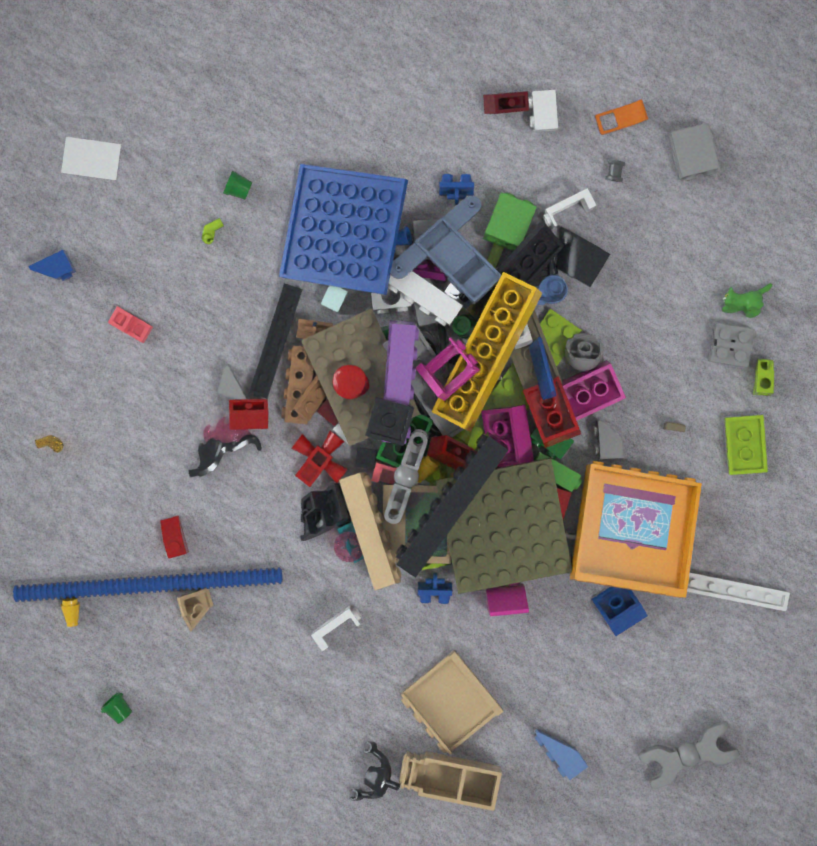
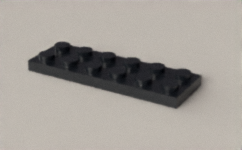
[462,221,564,322]

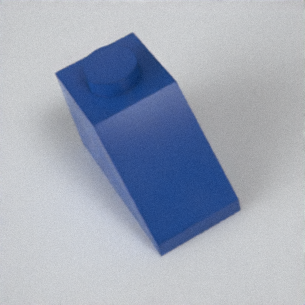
[28,250,76,281]

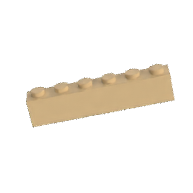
[339,472,401,591]

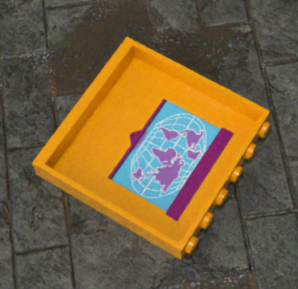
[569,461,702,598]

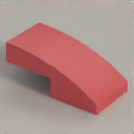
[108,306,153,343]

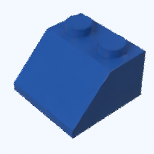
[591,587,648,636]

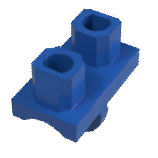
[439,174,474,205]
[418,573,452,604]

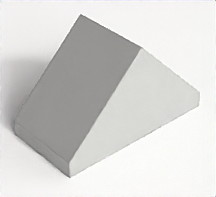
[217,365,248,400]

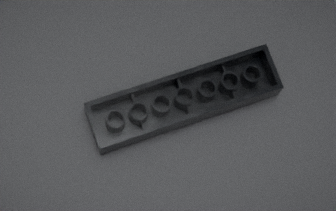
[395,432,509,578]

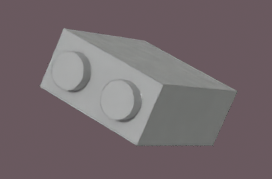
[669,123,720,181]

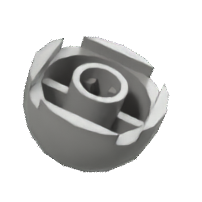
[565,333,604,372]

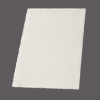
[61,137,121,180]

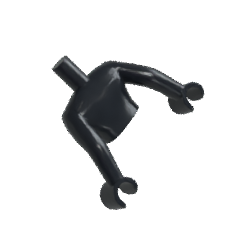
[350,741,400,801]

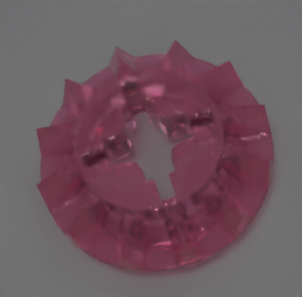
[334,531,363,562]

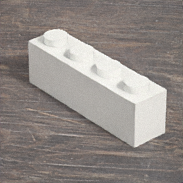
[388,271,463,326]

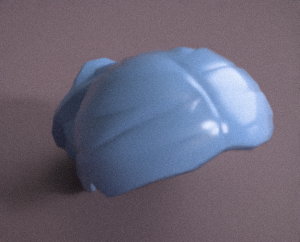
[536,275,568,305]

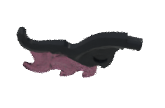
[188,417,262,477]

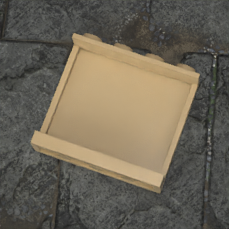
[401,650,504,755]

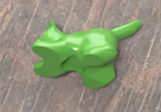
[722,283,772,318]

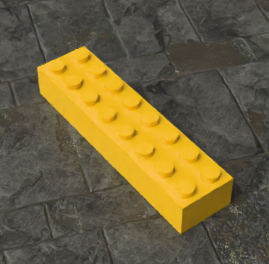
[431,272,542,432]

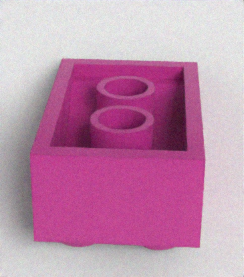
[486,582,529,617]

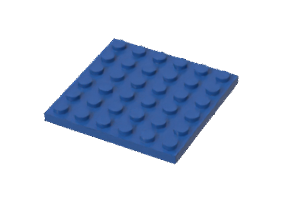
[279,164,408,295]

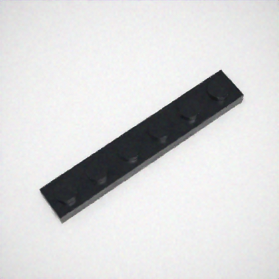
[249,283,303,399]

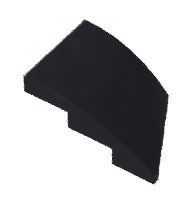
[556,227,611,287]
[301,483,349,541]

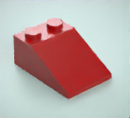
[523,376,581,448]

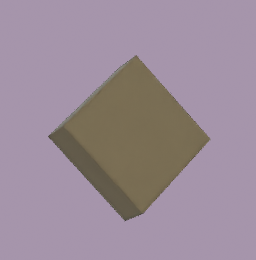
[663,422,686,432]

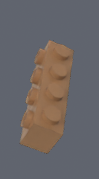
[281,346,314,425]

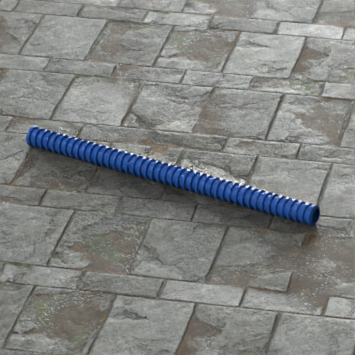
[13,567,283,602]

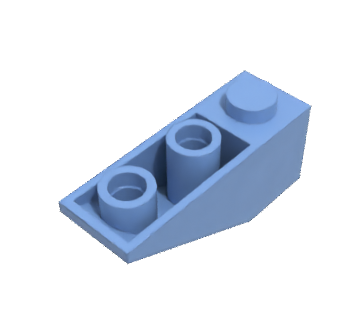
[535,729,588,780]

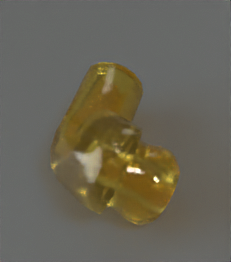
[35,435,64,453]

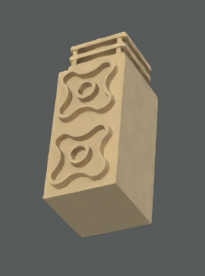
[399,751,502,811]

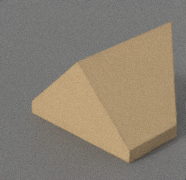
[177,588,213,632]

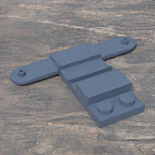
[390,196,501,304]

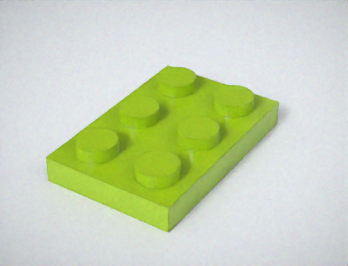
[724,415,768,475]

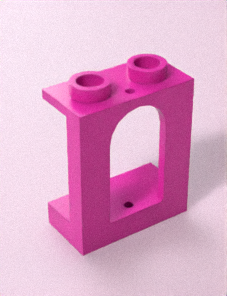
[416,337,480,401]

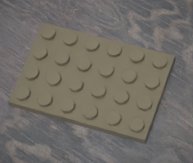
[301,308,420,446]

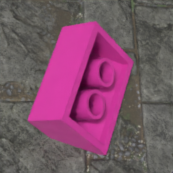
[562,360,626,421]
[481,405,534,467]

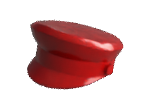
[332,365,369,399]

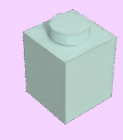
[321,286,348,313]

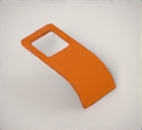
[595,99,648,135]

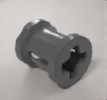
[605,160,625,182]

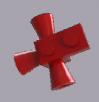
[291,431,348,487]

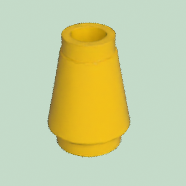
[417,456,440,483]
[61,597,80,627]

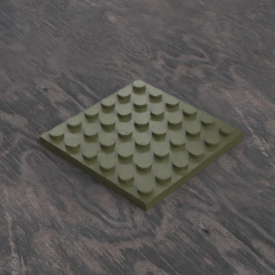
[436,458,572,594]

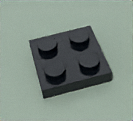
[365,397,414,446]

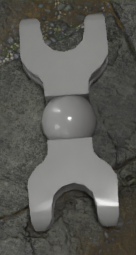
[384,429,428,524]
[638,721,740,789]

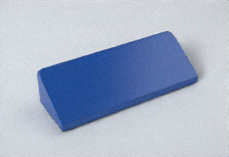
[529,337,557,400]

